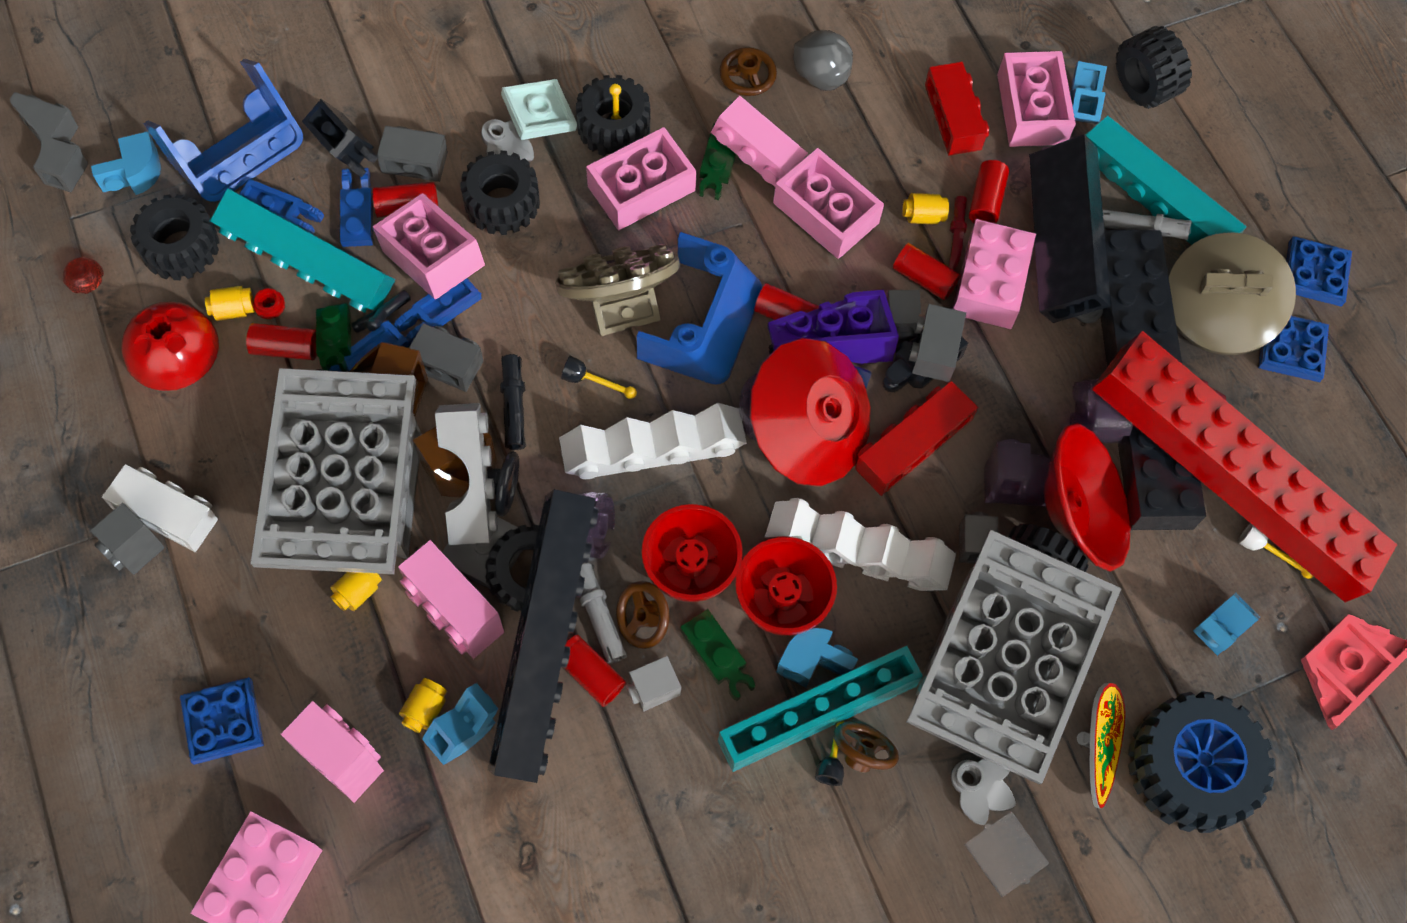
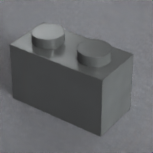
[377,126,448,182]
[909,304,966,382]
[409,323,483,392]
[90,503,165,575]

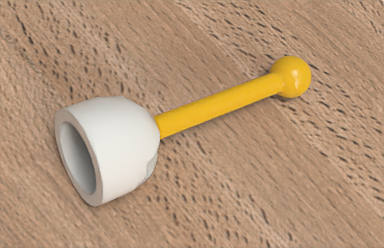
[1238,523,1314,579]

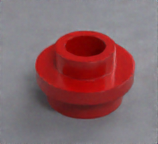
[253,288,285,319]

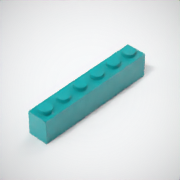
[1086,116,1247,245]
[210,188,396,313]
[718,646,923,772]

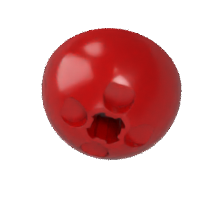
[121,301,219,391]
[642,504,743,602]
[736,537,837,635]

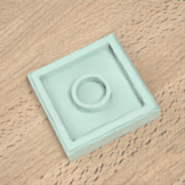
[501,79,577,140]

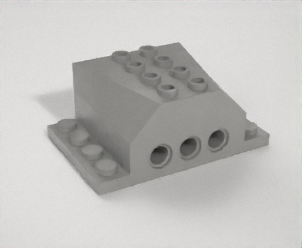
[251,368,422,574]
[906,530,1121,785]

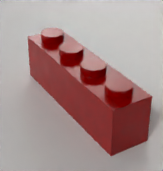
[855,381,978,496]

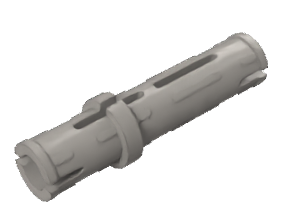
[1103,209,1191,240]
[579,563,627,664]

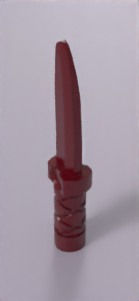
[948,196,967,270]

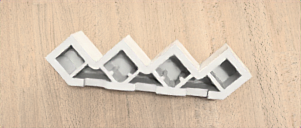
[559,403,747,479]
[765,498,956,591]

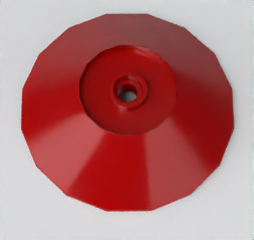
[750,338,871,486]
[1044,423,1131,572]

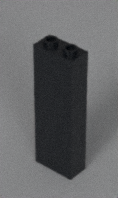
[1029,134,1111,323]

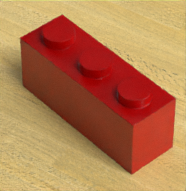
[925,62,989,156]

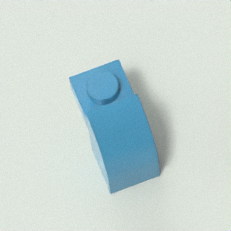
[1070,61,1107,124]
[91,132,161,195]
[1193,592,1260,656]
[776,628,858,688]
[422,683,498,765]

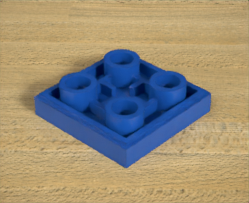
[1286,236,1352,307]
[1258,316,1329,383]
[180,677,264,765]

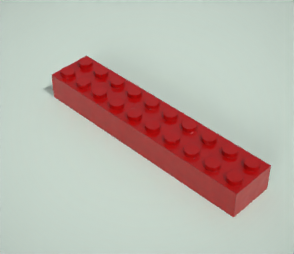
[1092,331,1398,603]

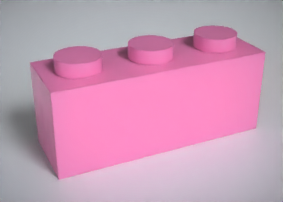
[711,96,808,187]

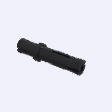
[500,354,526,450]

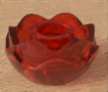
[63,257,104,294]

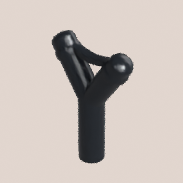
[352,290,411,333]

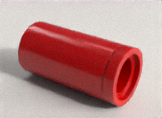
[969,160,1009,224]
[373,182,438,218]
[892,243,961,301]
[754,283,819,320]
[246,323,317,361]
[564,634,627,707]

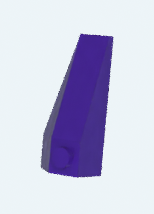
[768,290,899,364]

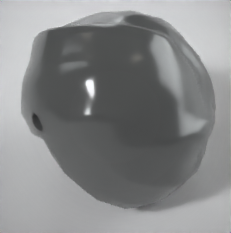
[793,30,853,91]

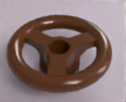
[719,47,777,96]
[616,581,670,649]
[834,722,899,773]

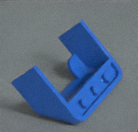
[143,59,303,202]
[637,232,762,385]

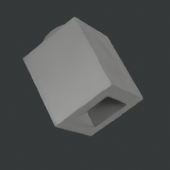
[626,656,681,712]

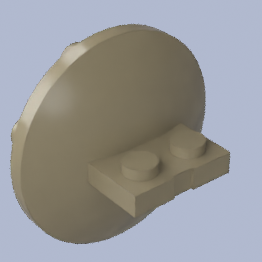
[1169,232,1296,355]
[555,244,680,336]

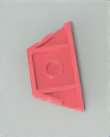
[1301,614,1407,730]

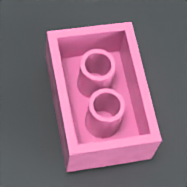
[997,51,1076,147]
[586,127,696,231]
[773,148,884,259]
[372,193,485,300]
[953,219,1036,329]
[398,540,504,659]
[281,701,384,803]
[190,811,322,923]

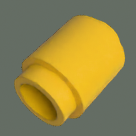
[902,193,949,224]
[205,286,255,321]
[330,572,382,611]
[399,678,447,733]

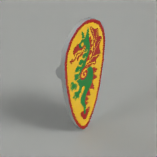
[1077,683,1126,808]

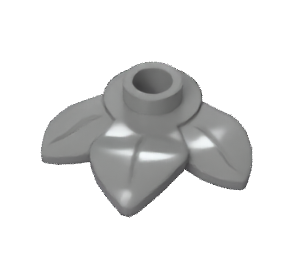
[481,119,534,162]
[951,759,1016,825]

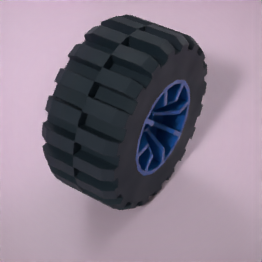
[1128,691,1276,833]

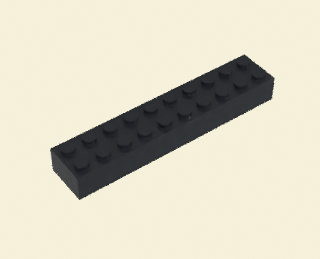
[1100,230,1206,530]

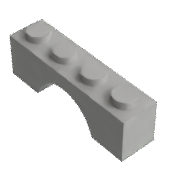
[435,403,498,545]

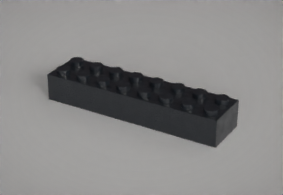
[487,489,599,783]

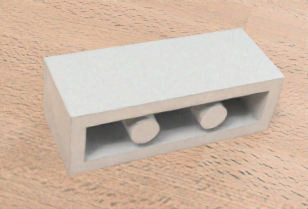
[102,464,218,552]

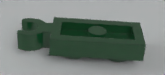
[699,123,736,200]
[316,303,351,372]
[680,609,755,701]

